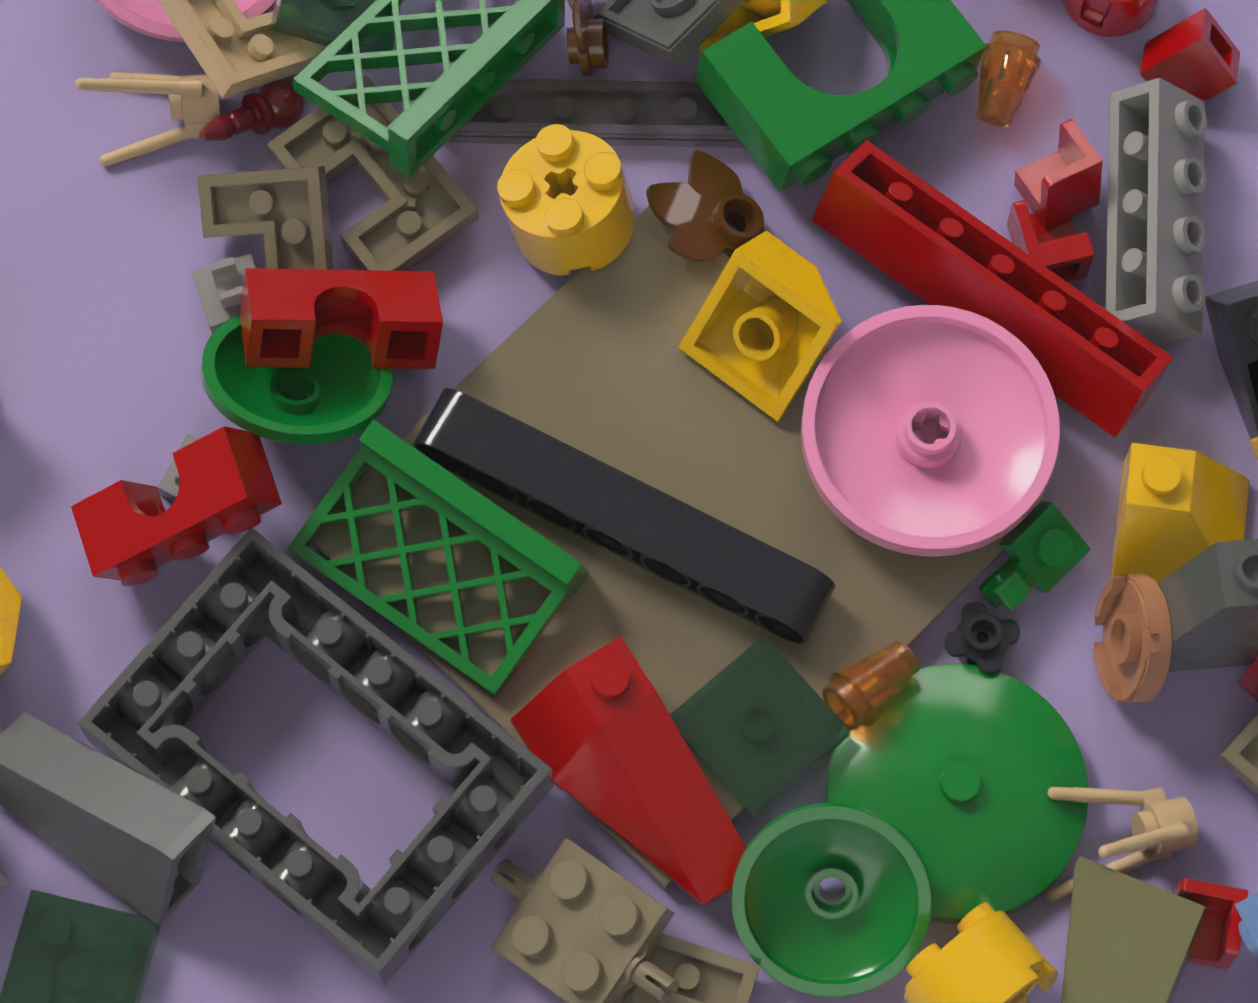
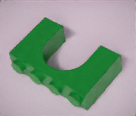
[694,0,987,193]

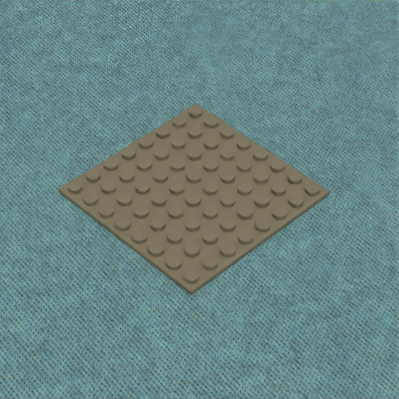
[312,206,1013,889]

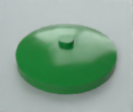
[826,664,1088,924]

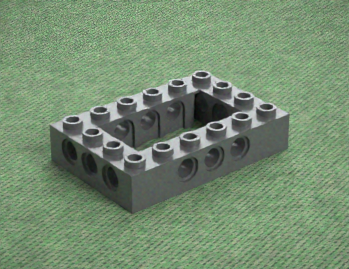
[77,527,554,987]

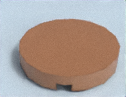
[1093,574,1172,704]

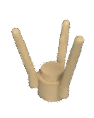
[75,72,221,167]
[1045,787,1198,902]

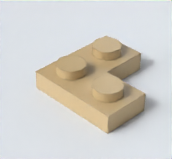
[158,0,323,98]

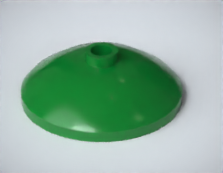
[201,314,393,445]
[731,803,932,997]

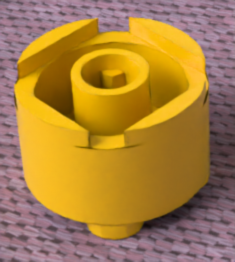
[497,124,635,276]
[904,902,1058,1003]

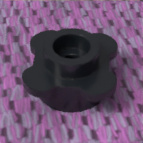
[944,602,1020,674]

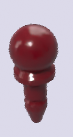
[199,80,304,142]

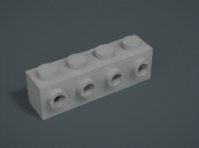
[1106,78,1207,346]

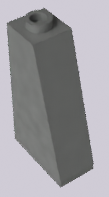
[1158,539,1258,672]
[0,712,216,926]

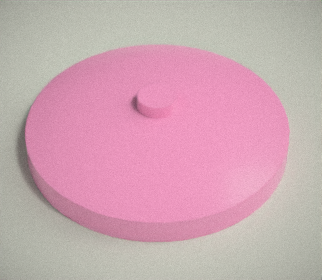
[801,305,1060,557]

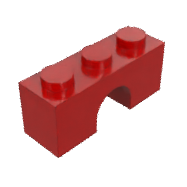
[240,268,443,369]
[71,426,282,586]

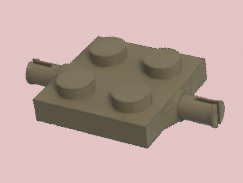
[491,838,679,1003]

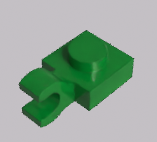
[979,501,1091,611]

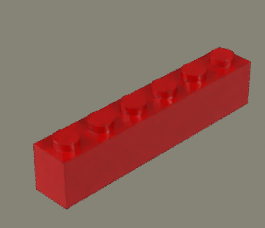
[811,140,1174,438]

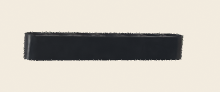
[413,388,836,644]

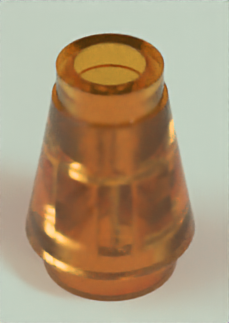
[975,30,1042,127]
[822,641,920,730]

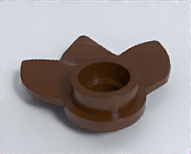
[567,0,609,76]
[646,150,764,262]

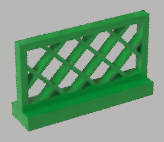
[293,0,565,179]
[287,419,589,696]

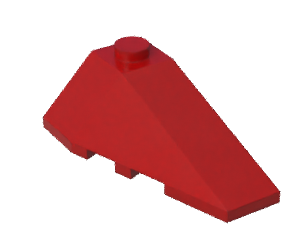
[510,636,746,907]

